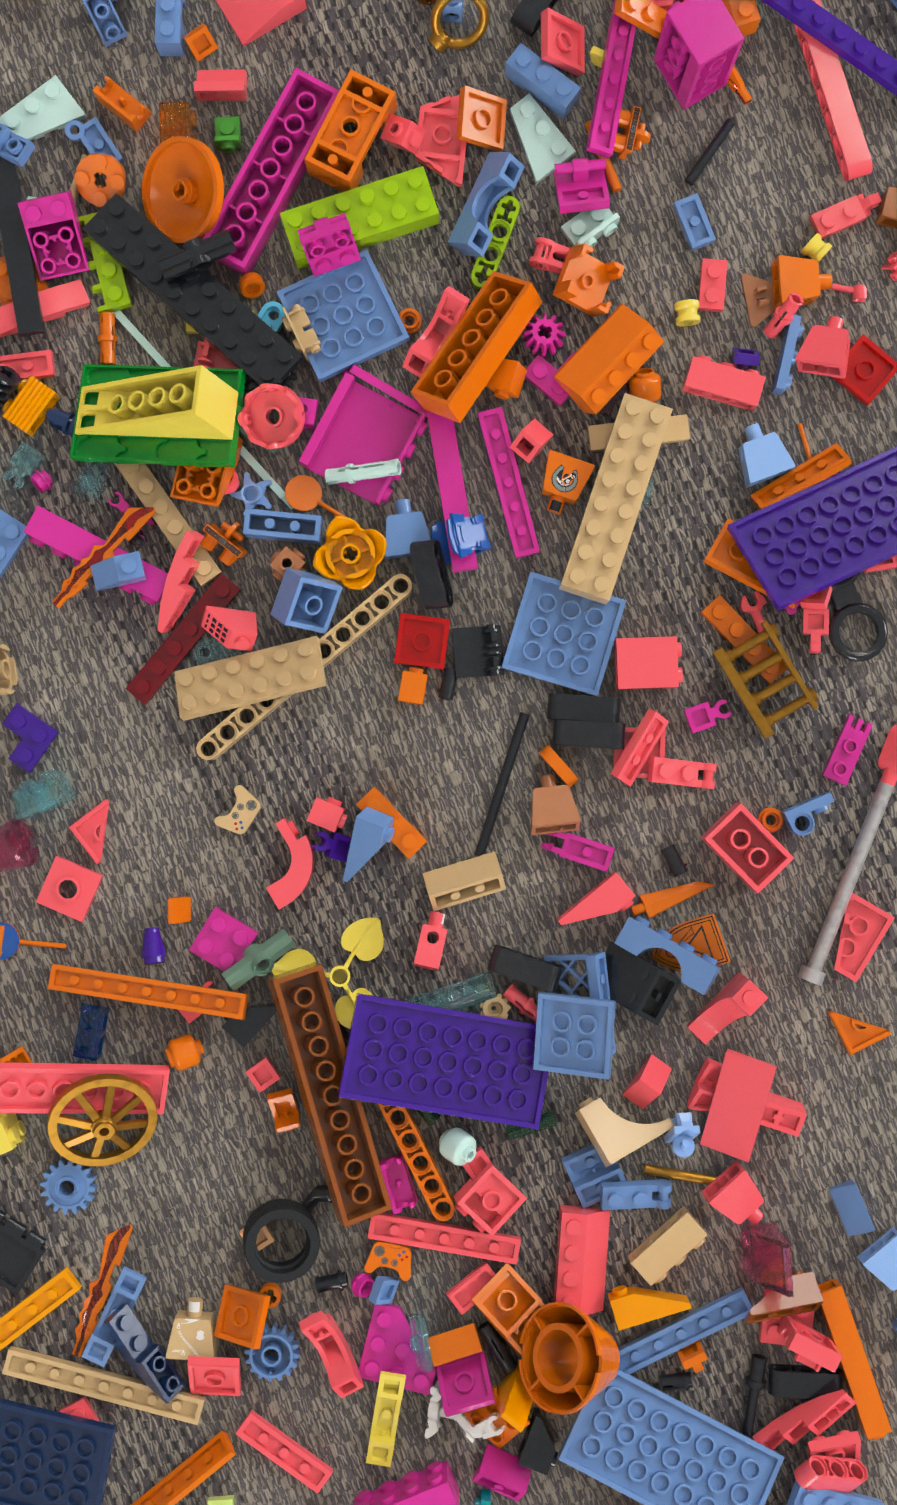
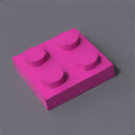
[189,907,259,971]
[436,1350,496,1417]

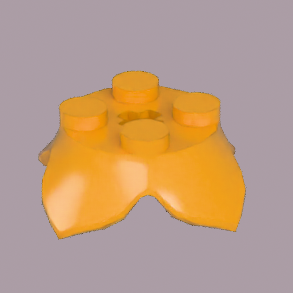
[313,516,387,590]

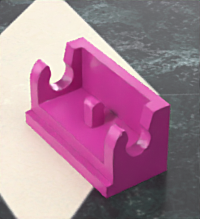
[379,1153,418,1215]

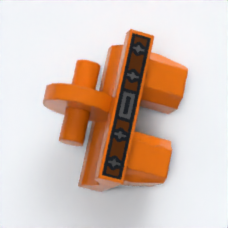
[613,106,651,160]
[200,521,249,566]

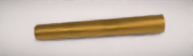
[643,1164,718,1185]

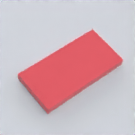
[700,1049,777,1163]

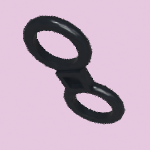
[829,573,888,662]

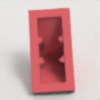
[622,1054,672,1110]

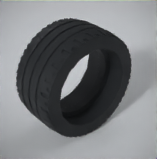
[243,1198,320,1283]

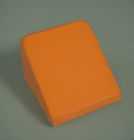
[168,897,191,924]

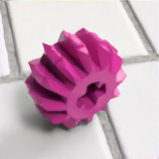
[523,312,566,357]

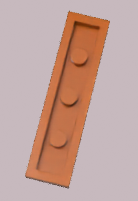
[750,443,851,510]
[700,595,787,685]

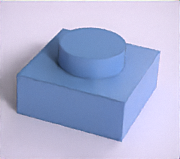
[368,1276,400,1305]

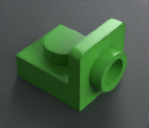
[214,116,242,153]

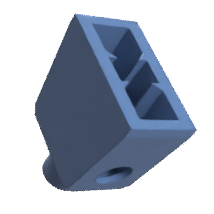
[385,499,431,560]

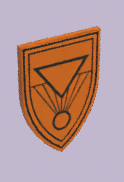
[651,913,731,971]

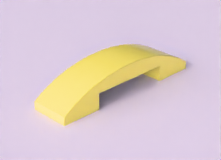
[366,1371,406,1467]

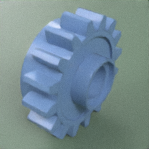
[40,1157,98,1215]
[244,1322,301,1382]

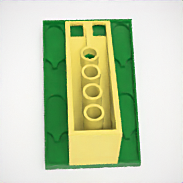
[69,364,246,467]

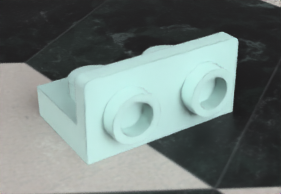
[560,208,620,248]

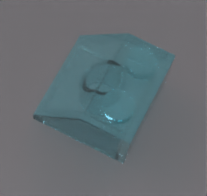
[12,769,76,820]

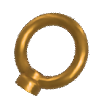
[428,0,489,53]

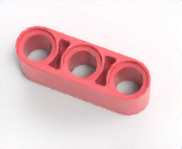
[794,1455,868,1493]

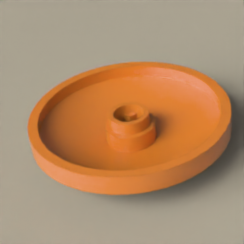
[142,136,224,244]

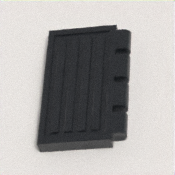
[0,1210,47,1295]

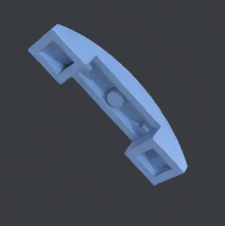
[81,1266,147,1367]

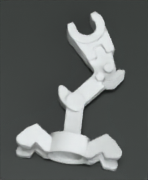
[425,1380,505,1443]

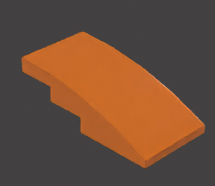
[471,1263,545,1358]

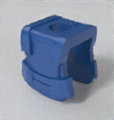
[430,513,491,564]

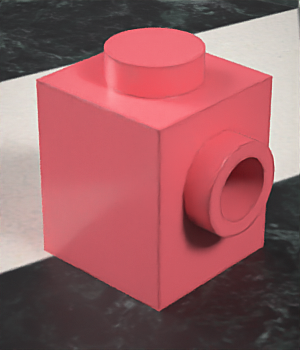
[380,114,426,155]
[510,419,553,464]
[307,797,348,832]

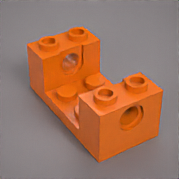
[304,69,397,192]

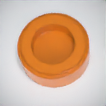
[239,272,265,299]

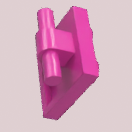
[554,158,610,214]
[297,213,361,277]

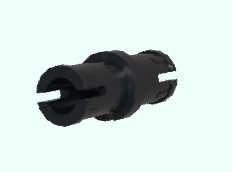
[477,1321,517,1374]

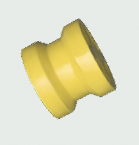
[800,233,832,263]
[674,299,701,327]

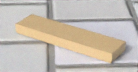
[587,414,690,452]

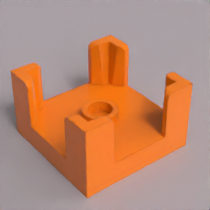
[552,243,625,317]

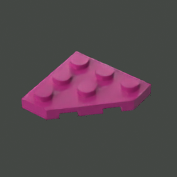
[358,1304,436,1396]

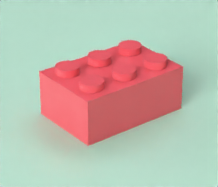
[700,803,794,893]

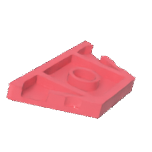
[415,94,467,187]

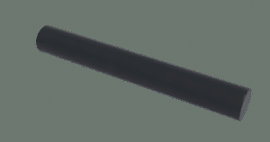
[685,118,735,186]

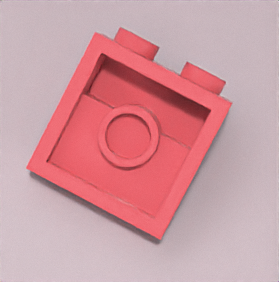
[453,1163,527,1236]

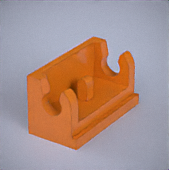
[93,76,152,132]
[426,1322,483,1367]

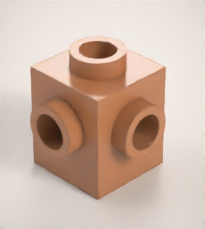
[270,546,308,582]

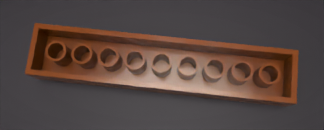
[267,962,392,1227]

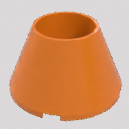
[519,1302,620,1415]

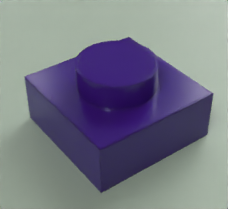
[731,347,760,369]

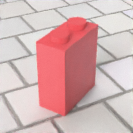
[614,636,683,690]

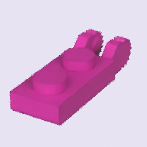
[540,832,615,872]

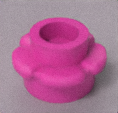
[30,470,53,493]
[351,1273,374,1298]

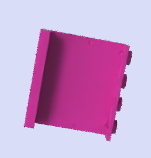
[299,372,428,507]

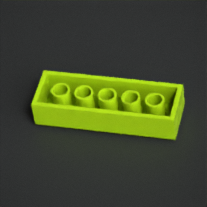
[280,166,439,270]

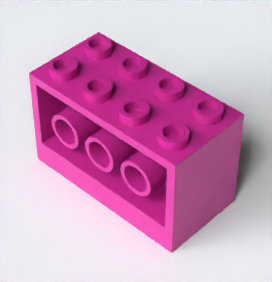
[653,0,745,110]

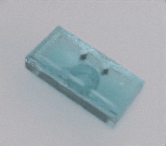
[409,1314,433,1372]

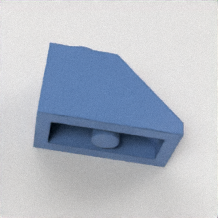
[90,551,147,591]

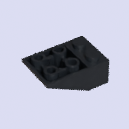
[605,941,681,1026]

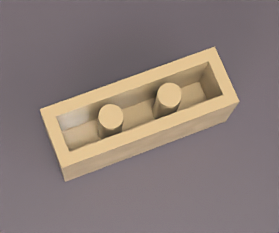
[423,852,506,911]
[628,1206,708,1286]

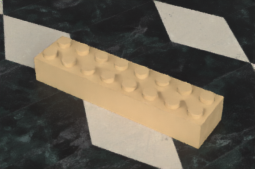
[559,393,673,605]

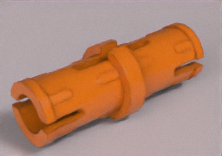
[97,312,118,365]

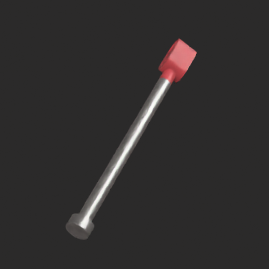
[798,724,897,986]

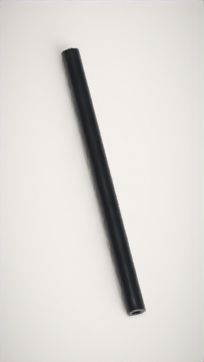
[474,712,530,856]

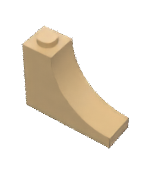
[575,1097,674,1167]

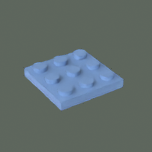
[533,992,616,1080]

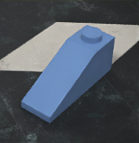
[343,807,395,882]

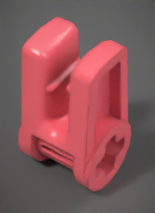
[529,237,569,274]

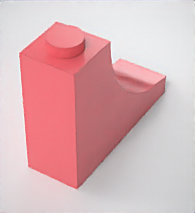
[687,972,768,1045]

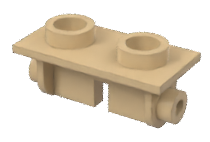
[281,304,321,360]

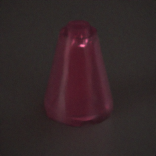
[0,819,39,872]

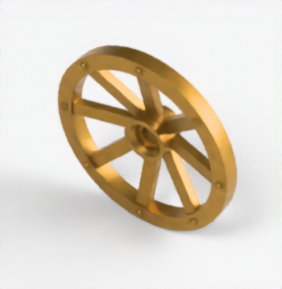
[47,1073,157,1166]

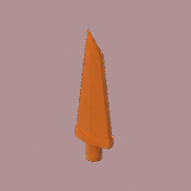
[631,881,715,919]

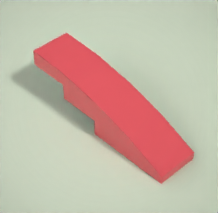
[0,279,90,338]
[157,531,204,633]
[752,1389,856,1450]

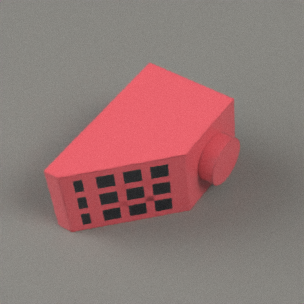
[201,606,257,651]

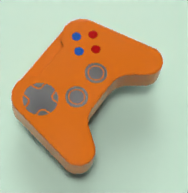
[364,1240,411,1281]

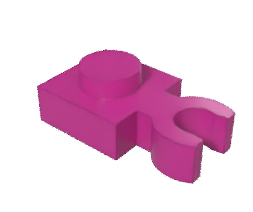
[683,700,732,734]

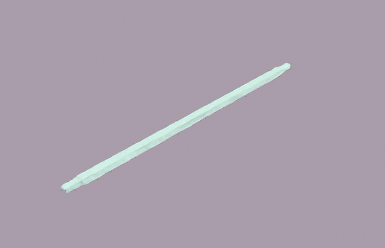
[112,310,293,510]

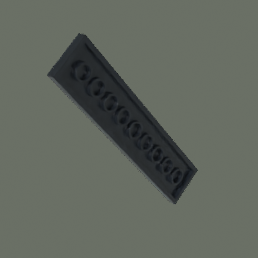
[82,193,303,386]

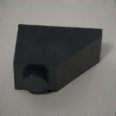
[222,1003,277,1047]
[517,1407,558,1475]

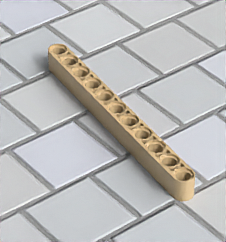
[196,574,412,760]

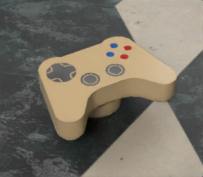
[214,785,261,834]

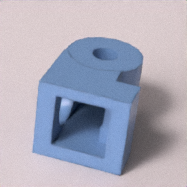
[440,0,464,23]

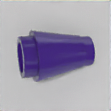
[141,927,167,965]

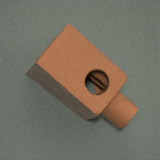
[531,774,581,836]

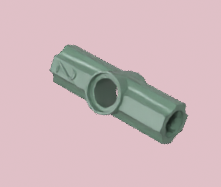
[221,929,296,991]

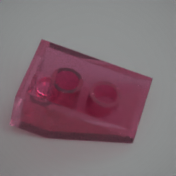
[740,1222,794,1297]

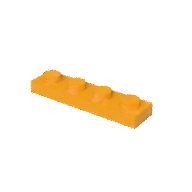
[0,1266,82,1350]

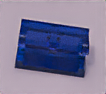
[72,1003,110,1061]

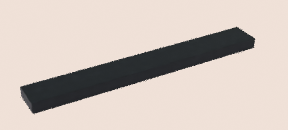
[0,156,46,337]

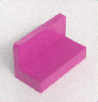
[472,1444,532,1502]

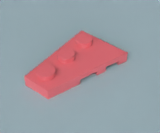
[833,893,895,982]

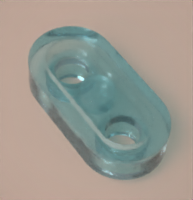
[193,637,241,665]

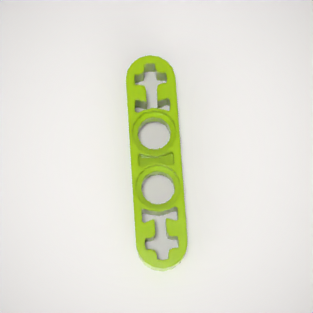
[471,196,520,291]

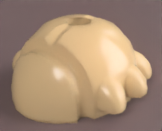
[479,993,511,1019]

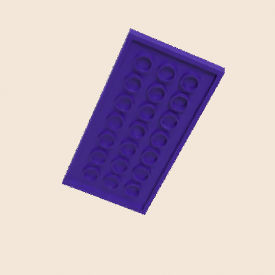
[727,446,897,611]
[338,993,549,1130]

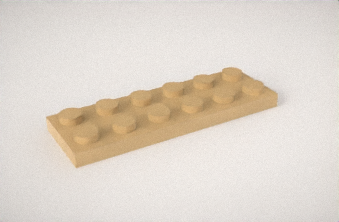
[174,636,326,721]

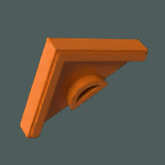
[828,1011,892,1055]

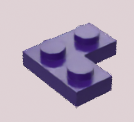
[2,703,59,773]

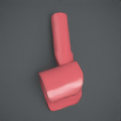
[832,283,867,302]

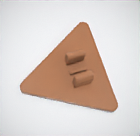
[741,273,774,327]

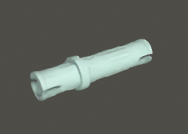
[325,459,401,485]

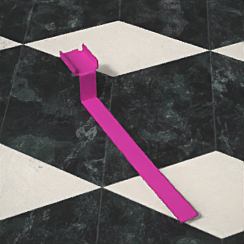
[340,365,433,418]

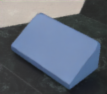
[829,1179,875,1236]

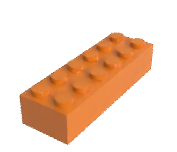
[411,271,542,423]

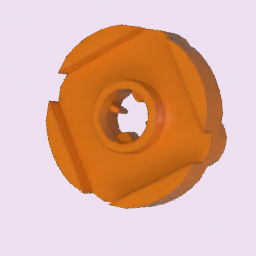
[74,153,126,207]

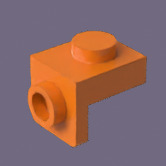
[267,1088,301,1133]

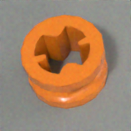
[259,1282,282,1309]

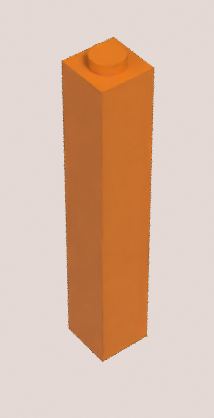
[818,1278,892,1440]

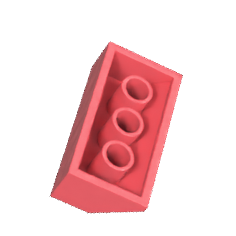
[553,1205,610,1315]

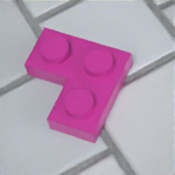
[525,351,575,407]

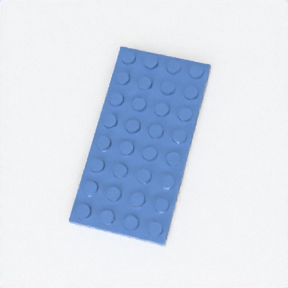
[557,1369,785,1505]

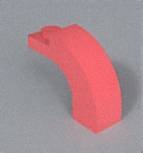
[402,286,470,378]
[266,818,315,909]
[299,1310,364,1398]

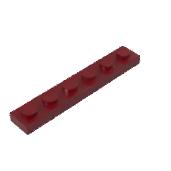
[125,573,241,705]

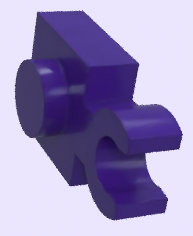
[311,831,351,863]

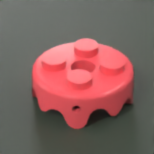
[238,383,305,449]

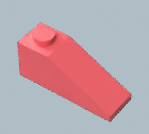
[557,871,636,925]

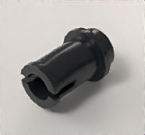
[437,667,457,701]
[660,844,688,878]
[315,1270,349,1293]
[660,1369,693,1392]

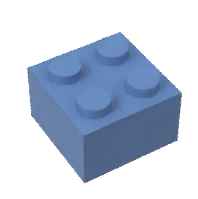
[270,567,343,634]

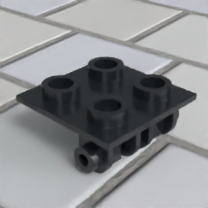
[452,624,505,678]

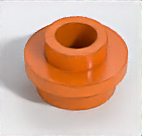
[399,308,422,334]
[758,807,783,833]

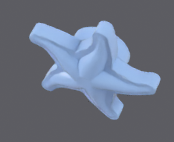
[230,472,272,516]

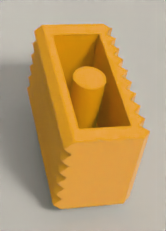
[2,375,60,437]

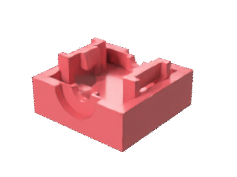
[777,1316,843,1373]

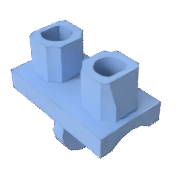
[664,1113,700,1158]

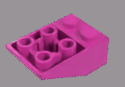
[17,190,90,281]

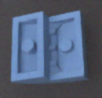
[561,1144,626,1209]

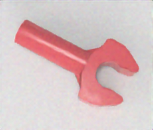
[740,591,766,633]

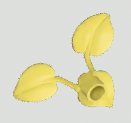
[272,917,384,1029]

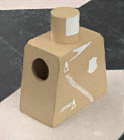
[166,1297,218,1360]

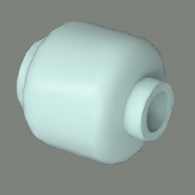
[439,1127,477,1166]

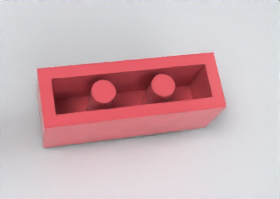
[682,355,766,411]

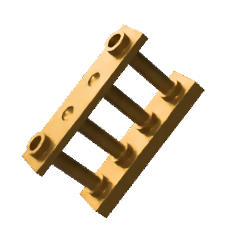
[712,620,819,739]

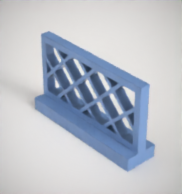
[544,952,616,1055]

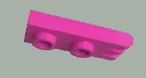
[821,714,873,786]

